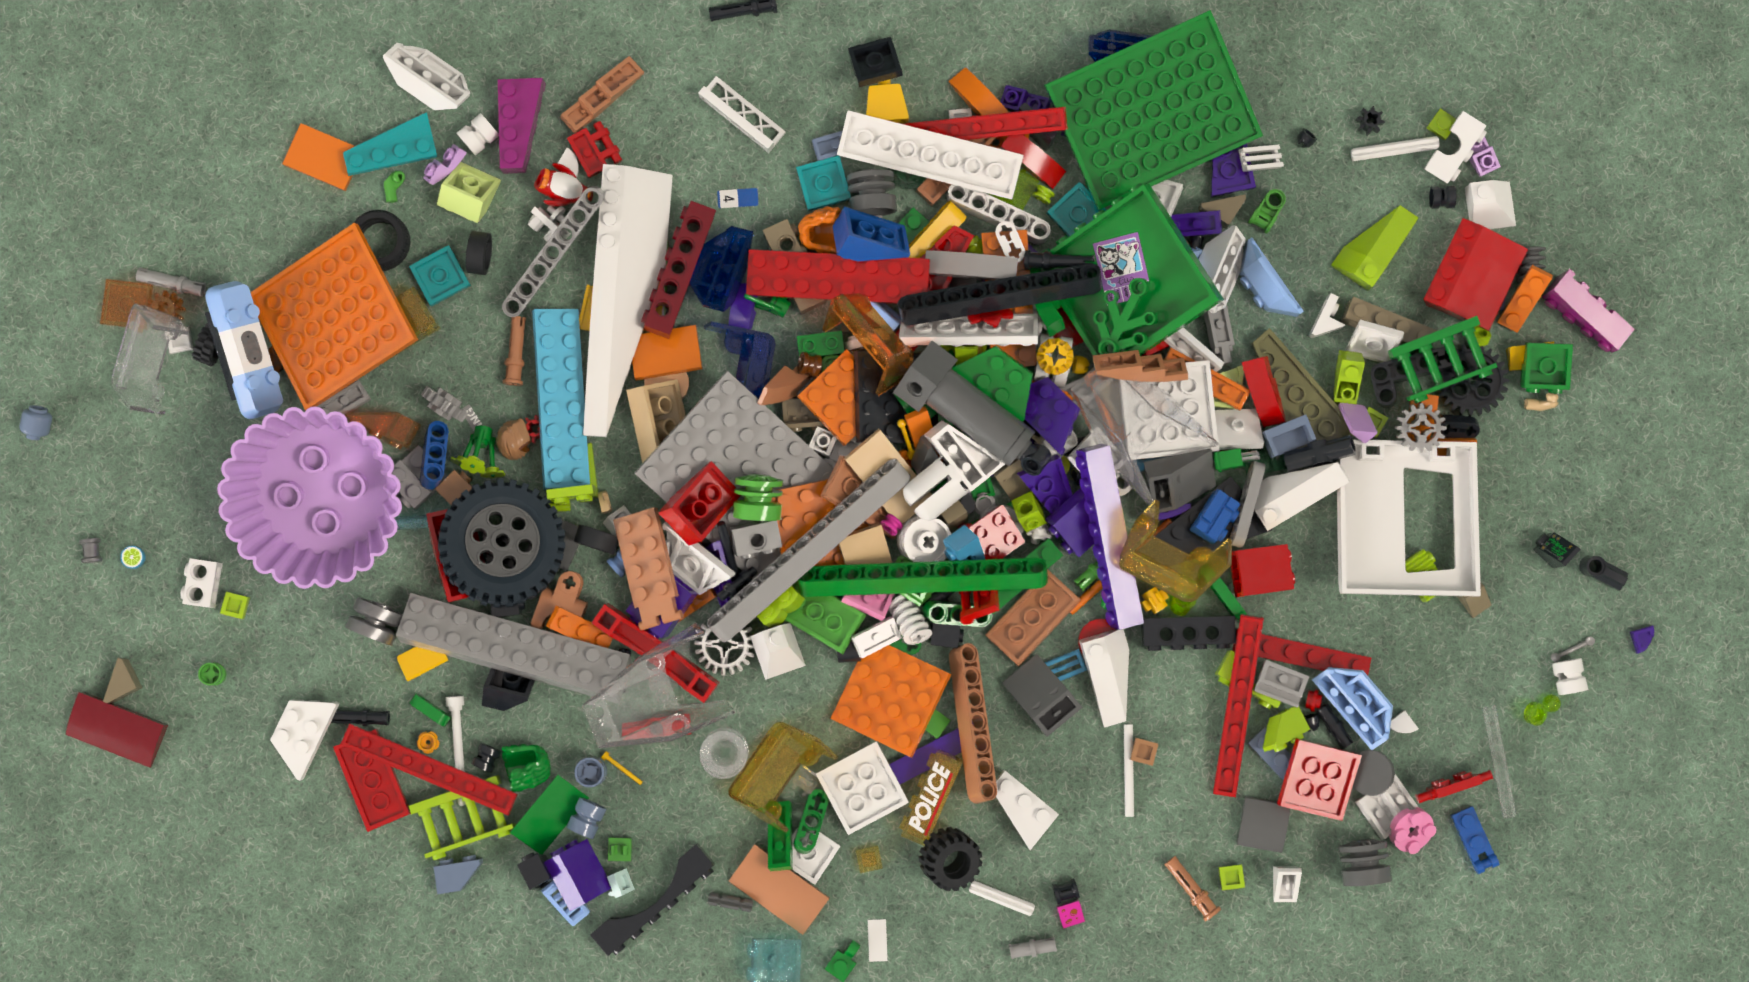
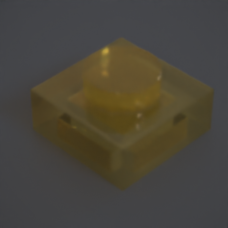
[856,845,883,873]

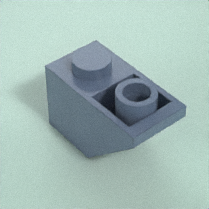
[434,855,483,894]

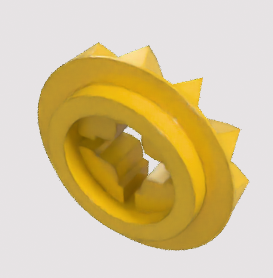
[1037,338,1074,375]

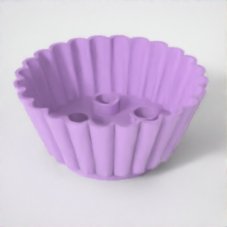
[217,406,402,589]

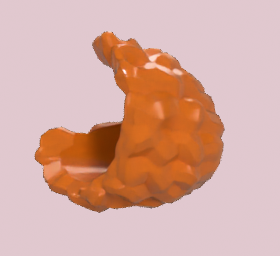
[798,206,842,254]

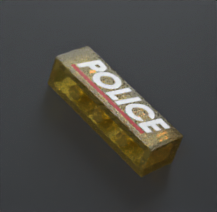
[899,749,963,846]

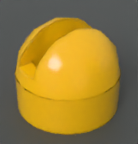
[1072,355,1090,374]

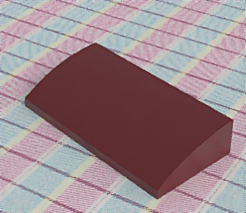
[66,692,168,768]

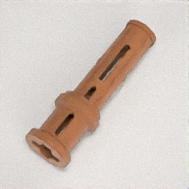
[502,316,526,386]
[1164,856,1221,922]

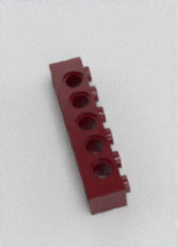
[641,201,716,339]

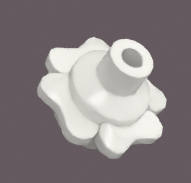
[1026,524,1051,545]

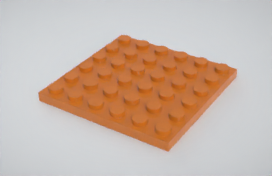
[250,223,418,410]

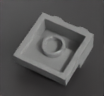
[391,445,448,509]

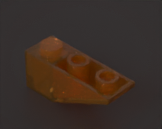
[345,412,421,450]

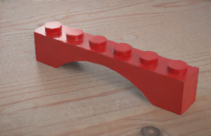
[592,603,720,703]

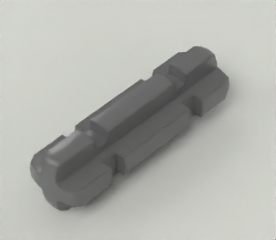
[708,892,753,912]

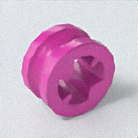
[880,514,903,536]

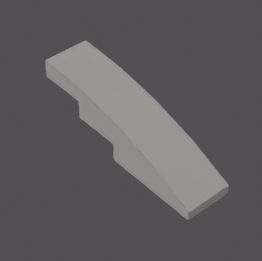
[925,250,1018,280]

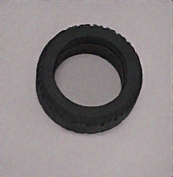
[353,210,410,271]

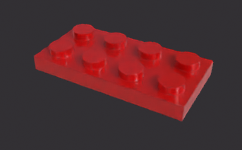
[333,729,411,832]

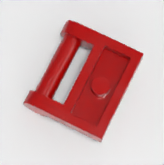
[958,590,1000,625]

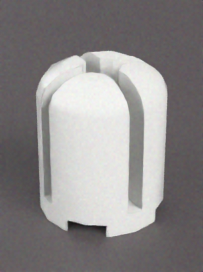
[903,456,970,521]

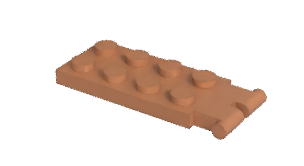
[613,507,684,631]

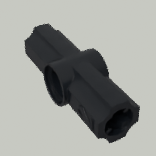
[1284,435,1356,472]

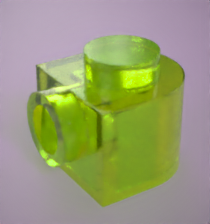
[1169,585,1198,616]

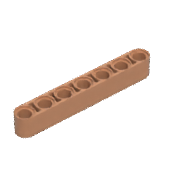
[949,643,997,804]

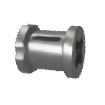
[79,538,103,563]

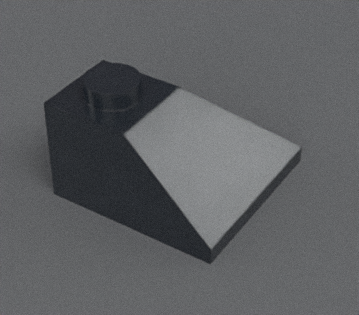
[482,668,535,711]

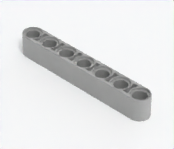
[502,186,604,317]

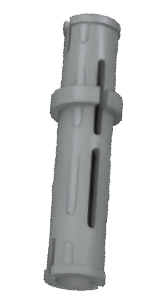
[136,267,206,297]

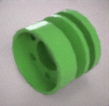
[733,474,783,521]

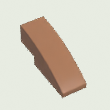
[757,366,812,405]

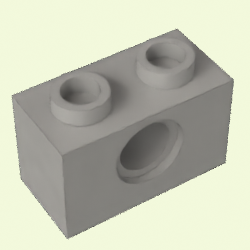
[729,521,782,559]

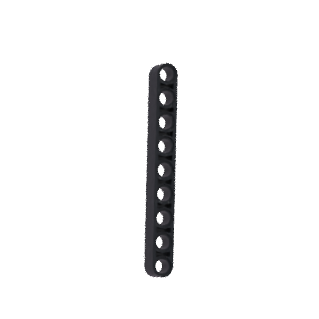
[898,263,1102,325]

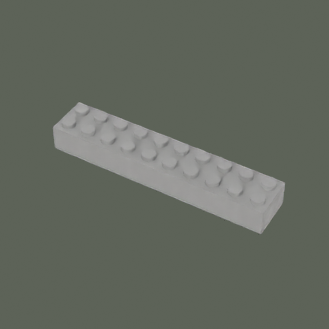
[396,593,632,704]

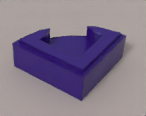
[1630,625,1654,654]

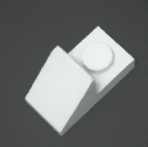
[1308,293,1345,338]

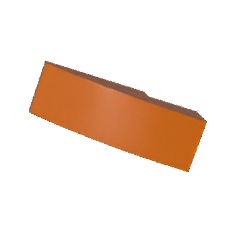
[948,67,1008,116]

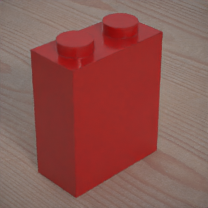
[1228,544,1295,598]

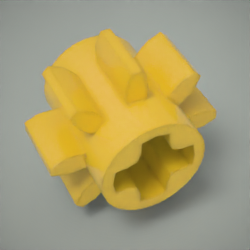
[1140,586,1169,614]

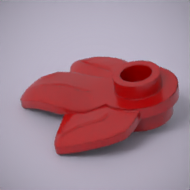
[967,309,1013,328]

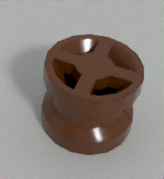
[797,352,822,377]

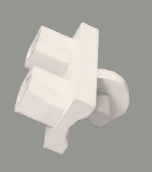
[528,206,571,241]

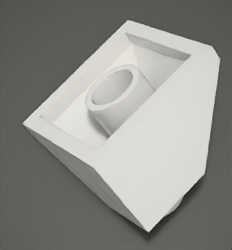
[1465,180,1516,230]
[750,623,806,680]

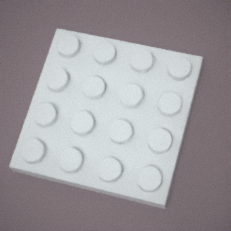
[1119,360,1219,460]

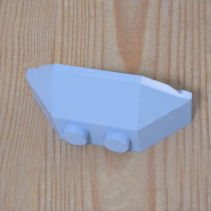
[1240,237,1304,317]
[1312,667,1393,750]

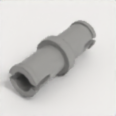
[1009,937,1057,959]

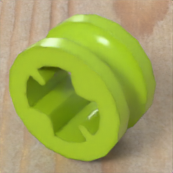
[1032,184,1055,205]

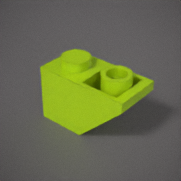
[1333,350,1365,404]
[1263,706,1310,753]

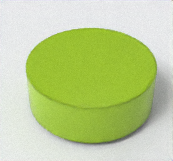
[1474,326,1491,346]

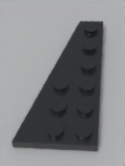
[1131,476,1273,577]

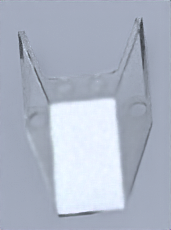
[1070,366,1219,507]
[582,623,735,748]

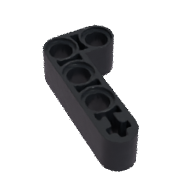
[1370,347,1459,408]

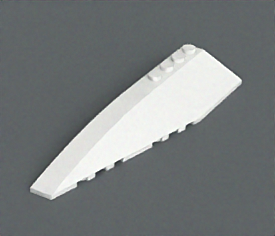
[583,164,673,437]

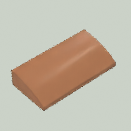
[729,843,830,935]

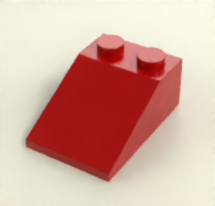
[658,461,741,546]

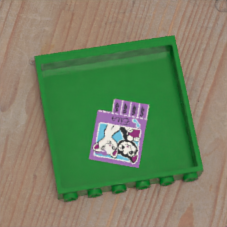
[1038,183,1224,356]

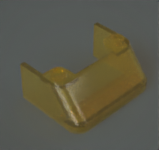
[1119,499,1232,602]
[728,722,838,833]

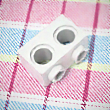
[181,559,222,608]

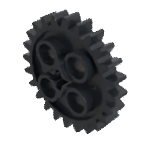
[1439,344,1510,416]

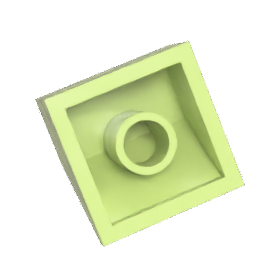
[437,162,501,223]

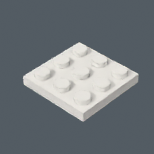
[816,741,909,835]

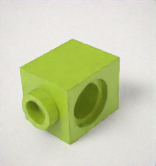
[1011,491,1047,533]

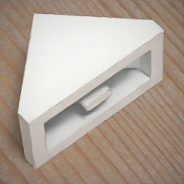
[1273,866,1302,902]

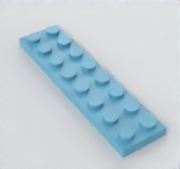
[532,309,590,490]

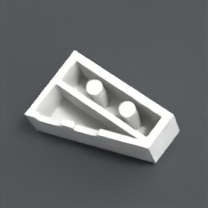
[924,421,1005,492]
[996,770,1059,850]

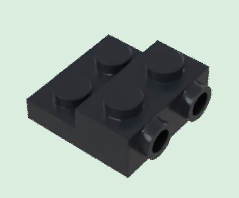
[848,37,903,88]

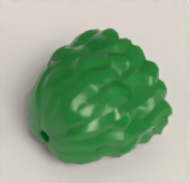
[502,744,551,792]

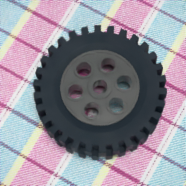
[438,479,565,607]

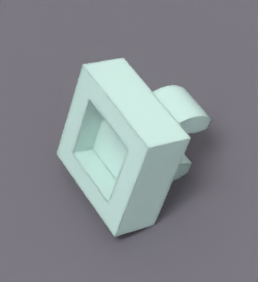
[607,868,635,898]

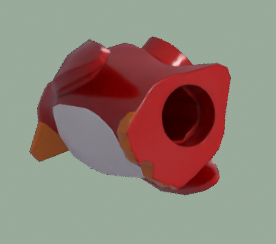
[534,163,593,207]

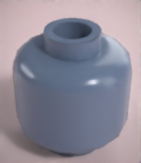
[19,405,52,440]

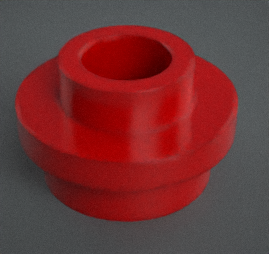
[1305,689,1323,712]

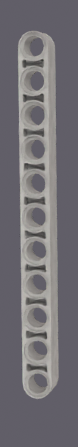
[707,458,911,642]

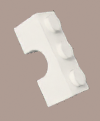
[1424,111,1487,184]

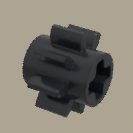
[1355,106,1385,136]

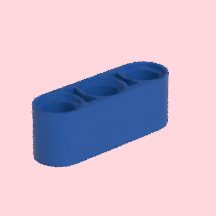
[420,421,449,490]

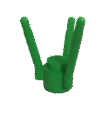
[744,294,791,318]

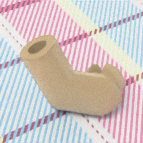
[1524,393,1559,411]

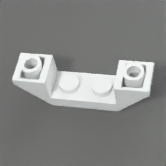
[809,426,857,462]

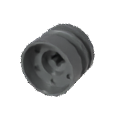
[847,169,897,216]
[1338,839,1392,886]

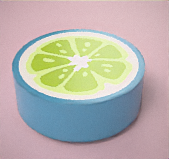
[121,546,146,569]

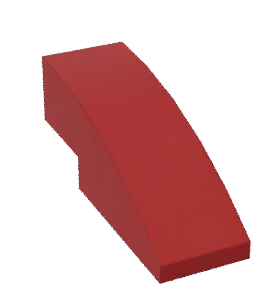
[999,134,1066,190]
[1241,356,1286,427]

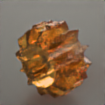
[146,290,186,329]

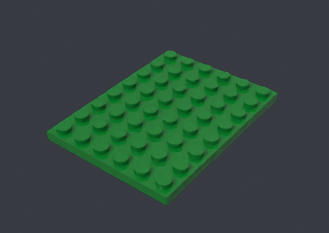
[1044,10,1263,210]

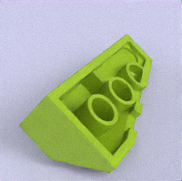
[1331,205,1418,291]

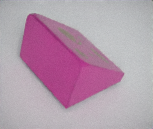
[1056,899,1085,929]

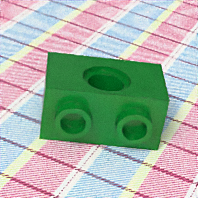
[797,331,844,359]

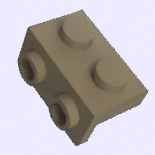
[782,397,825,432]

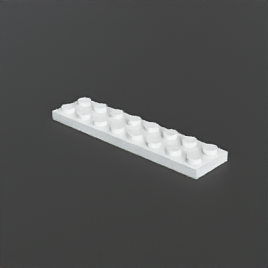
[837,111,1024,199]

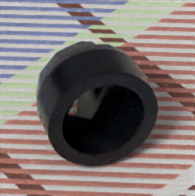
[1297,128,1317,148]
[1304,714,1320,732]

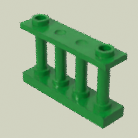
[1388,316,1498,404]

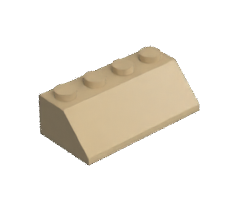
[626,379,686,463]

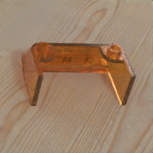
[822,293,914,396]

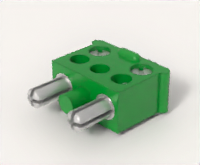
[1213,448,1260,473]

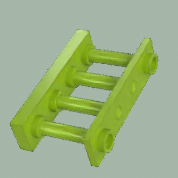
[409,775,516,861]

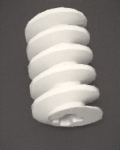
[889,595,932,645]

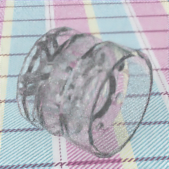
[699,727,749,779]

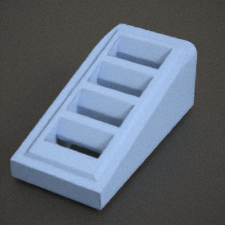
[541,881,590,926]

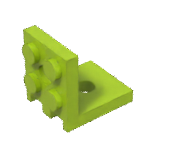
[546,443,598,506]

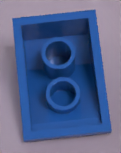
[832,206,910,261]

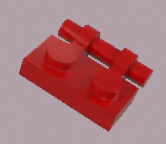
[567,121,622,178]

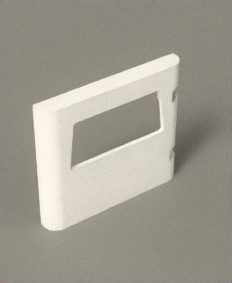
[1337,440,1481,597]

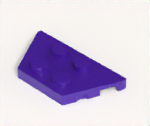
[1025,377,1080,456]

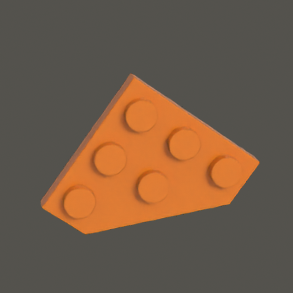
[797,349,856,446]

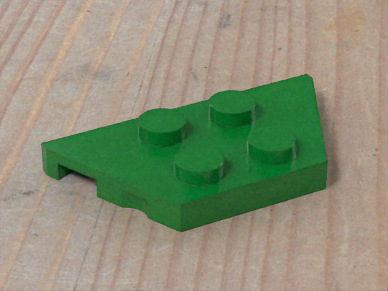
[952,345,1033,422]

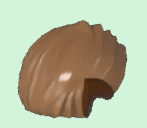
[496,418,530,460]

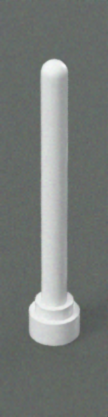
[445,696,466,806]

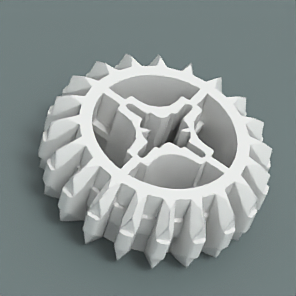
[694,619,754,676]

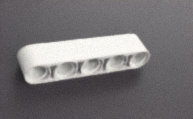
[947,184,1051,245]

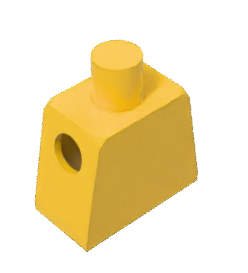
[866,79,909,124]

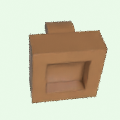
[1130,738,1158,766]

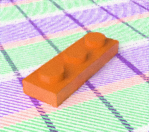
[1497,265,1553,333]
[546,605,613,648]

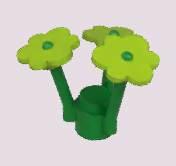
[450,425,506,478]

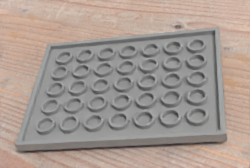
[634,371,834,579]

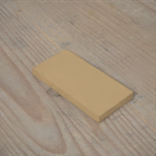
[844,429,932,525]

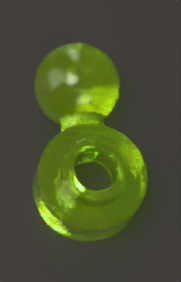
[1524,694,1561,726]

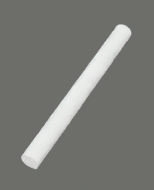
[1124,724,1134,817]

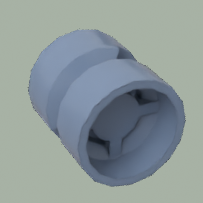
[574,757,607,787]
[566,797,607,839]

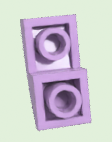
[1469,136,1501,176]
[423,144,467,185]

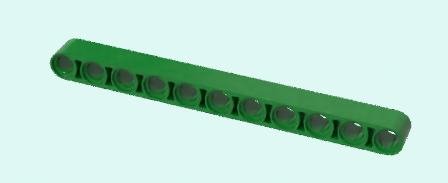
[797,558,1048,597]

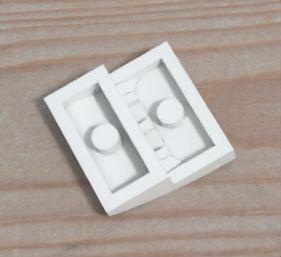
[1355,774,1418,840]

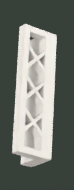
[698,76,786,153]

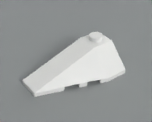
[1255,462,1350,531]
[1079,629,1129,728]

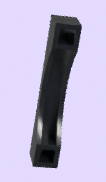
[590,843,715,956]

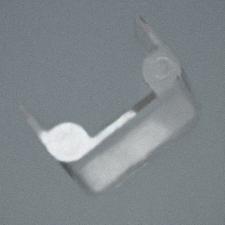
[112,304,189,415]

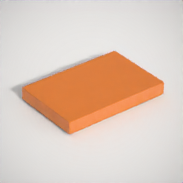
[282,123,355,191]
[632,325,703,381]

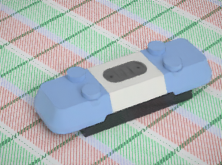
[205,281,283,419]

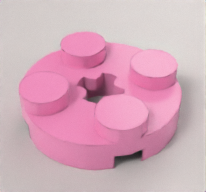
[1389,807,1436,854]

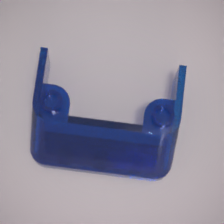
[689,321,776,411]

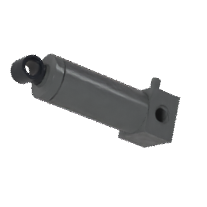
[893,341,1051,476]

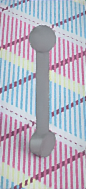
[1551,636,1595,662]

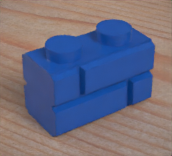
[1190,489,1240,544]

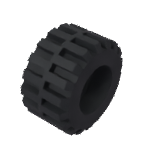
[919,827,982,891]

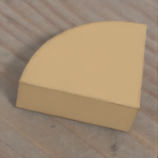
[598,490,612,514]

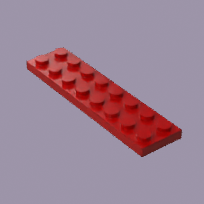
[746,249,930,304]

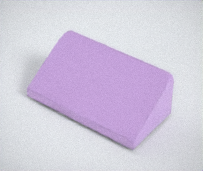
[1339,403,1377,443]

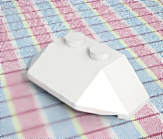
[383,43,470,110]
[1199,226,1246,313]

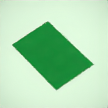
[510,775,589,855]

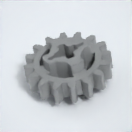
[421,386,468,422]
[1395,403,1447,453]

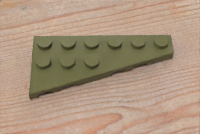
[1251,328,1354,469]

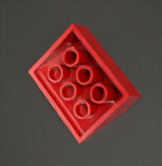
[1423,218,1528,331]

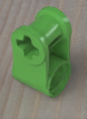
[1248,189,1286,234]

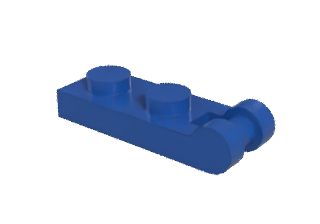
[1450,806,1500,875]

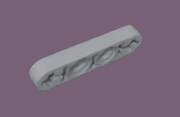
[1229,461,1265,548]

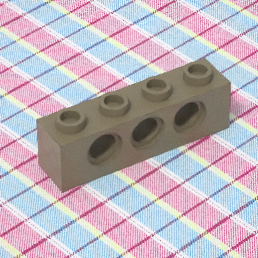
[763,219,825,314]

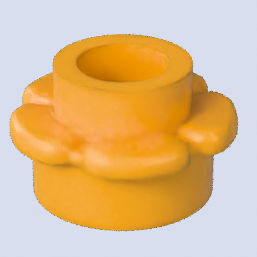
[417,731,440,754]

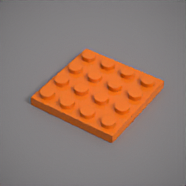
[772,479,869,566]
[830,645,951,758]

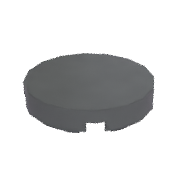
[1353,750,1395,796]

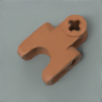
[531,571,588,637]

